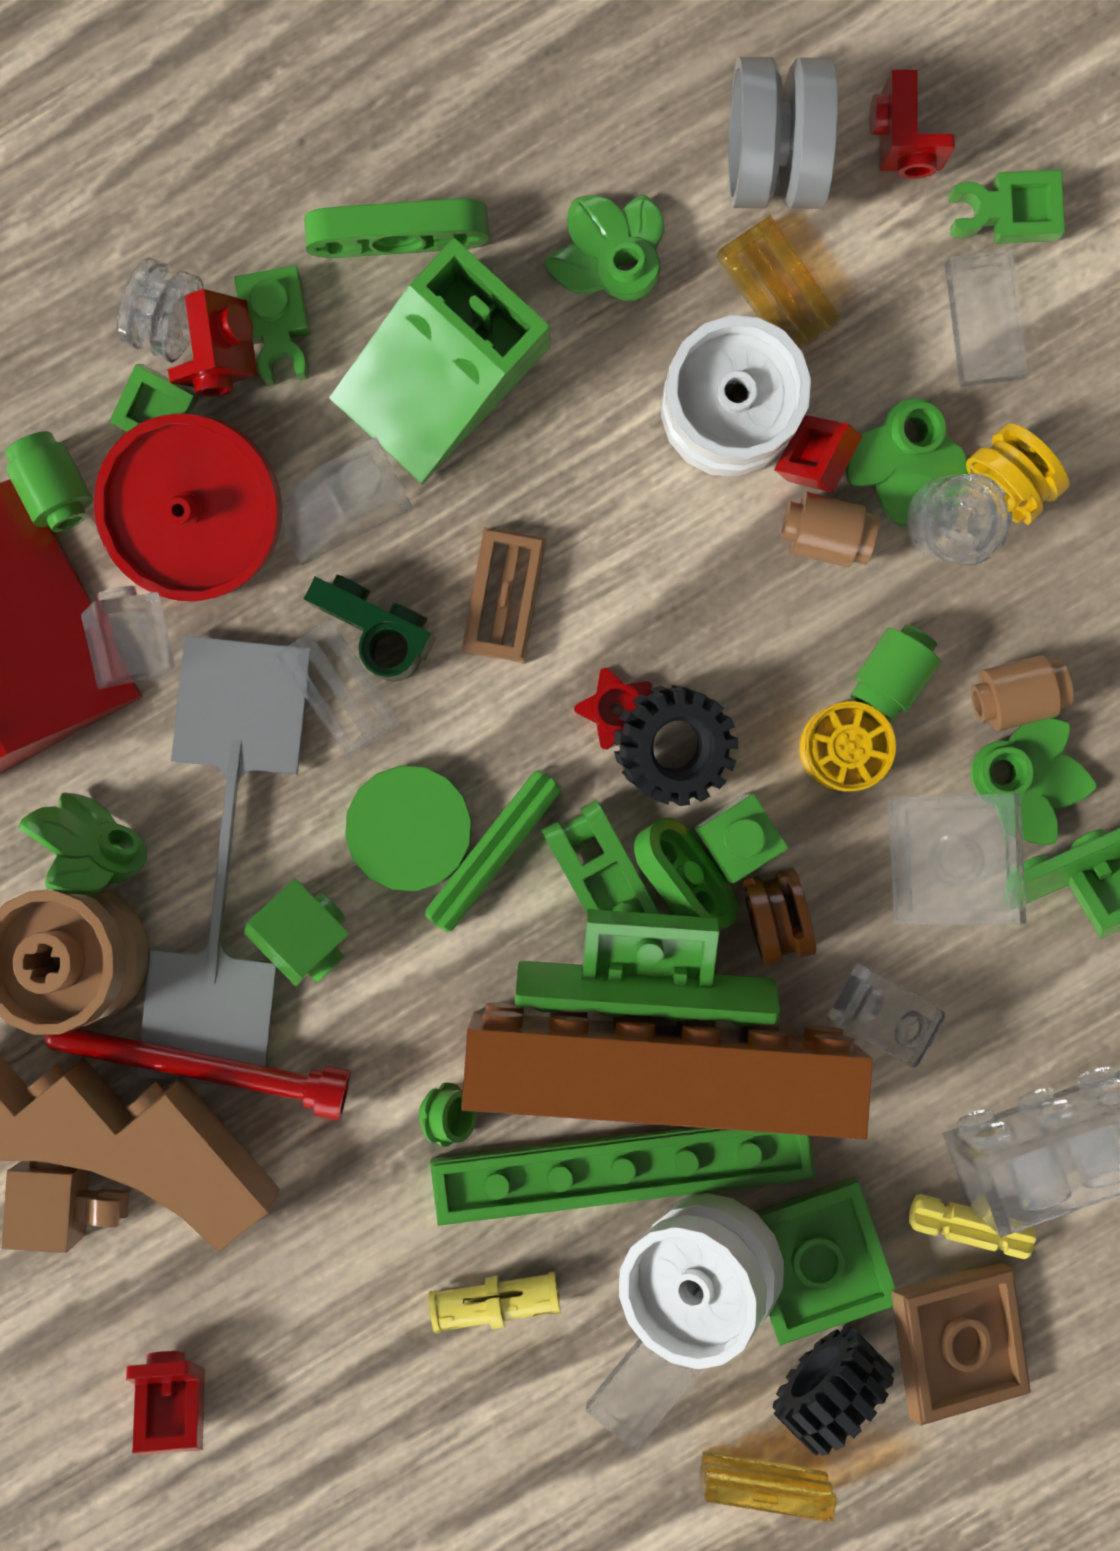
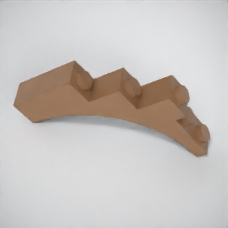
[0,1055,280,1252]

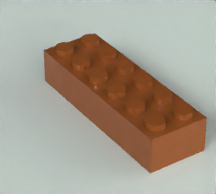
[461,1003,873,1140]

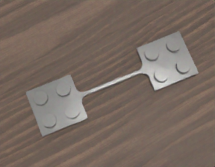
[136,636,311,1087]

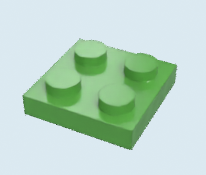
[754,1176,896,1346]

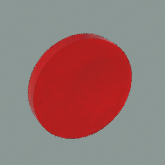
[94,414,283,602]

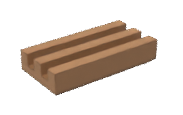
[462,527,546,664]

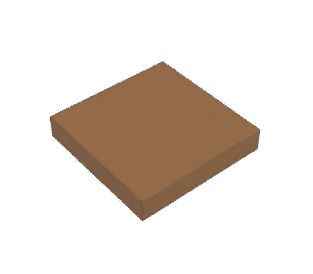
[891,1262,1031,1426]

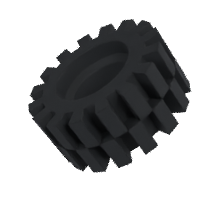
[613,685,738,806]
[773,1326,894,1456]

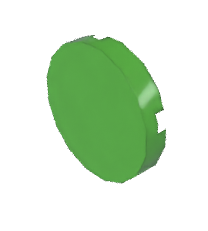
[345,766,472,891]

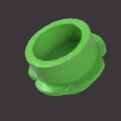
[419,1082,477,1147]

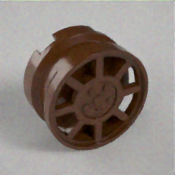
[742,867,816,967]

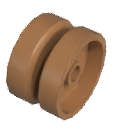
[0,889,149,1035]

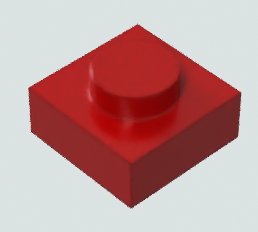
[774,415,863,493]

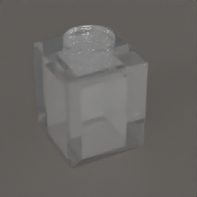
[81,586,175,689]

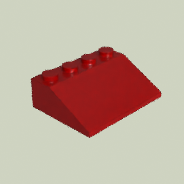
[0,479,142,773]

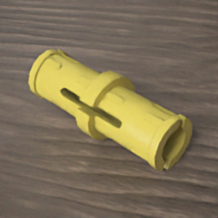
[429,1271,561,1334]

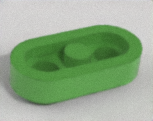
[634,818,738,932]

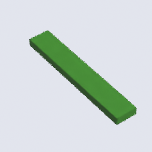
[430,1127,816,1226]

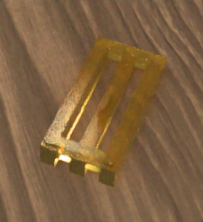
[716,215,841,348]
[699,1451,837,1522]

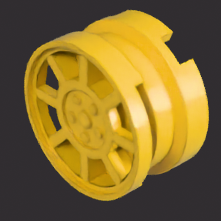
[966,423,1069,525]
[799,701,896,792]

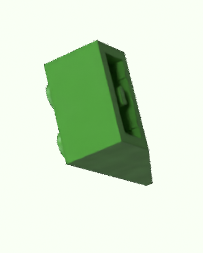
[329,237,551,485]

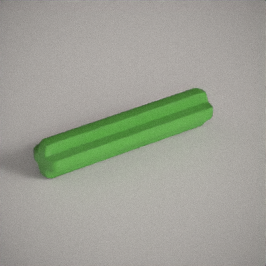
[425,770,561,932]

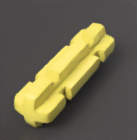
[908,1194,1036,1259]

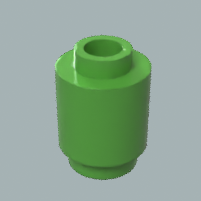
[4,431,93,532]
[850,624,941,723]

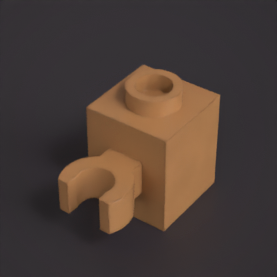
[1,1161,129,1253]

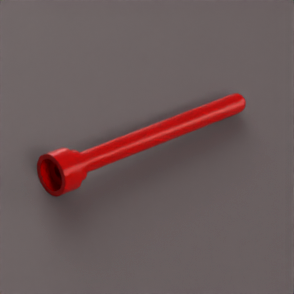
[44,1029,351,1121]

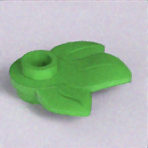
[544,195,665,301]
[846,398,968,526]
[970,718,1096,845]
[18,792,147,895]

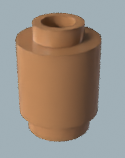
[780,491,880,568]
[971,655,1074,732]

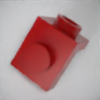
[869,69,955,179]
[168,289,258,397]
[126,1351,205,1456]

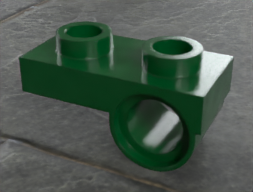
[304,574,436,682]

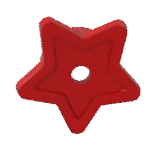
[574,668,653,749]

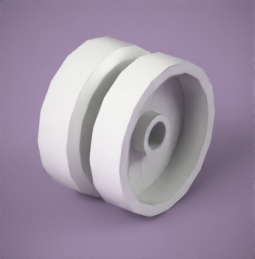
[661,315,811,477]
[619,1193,784,1369]

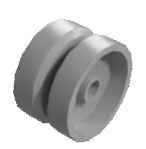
[728,57,838,209]

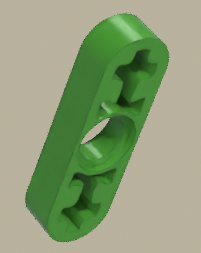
[304,198,489,258]

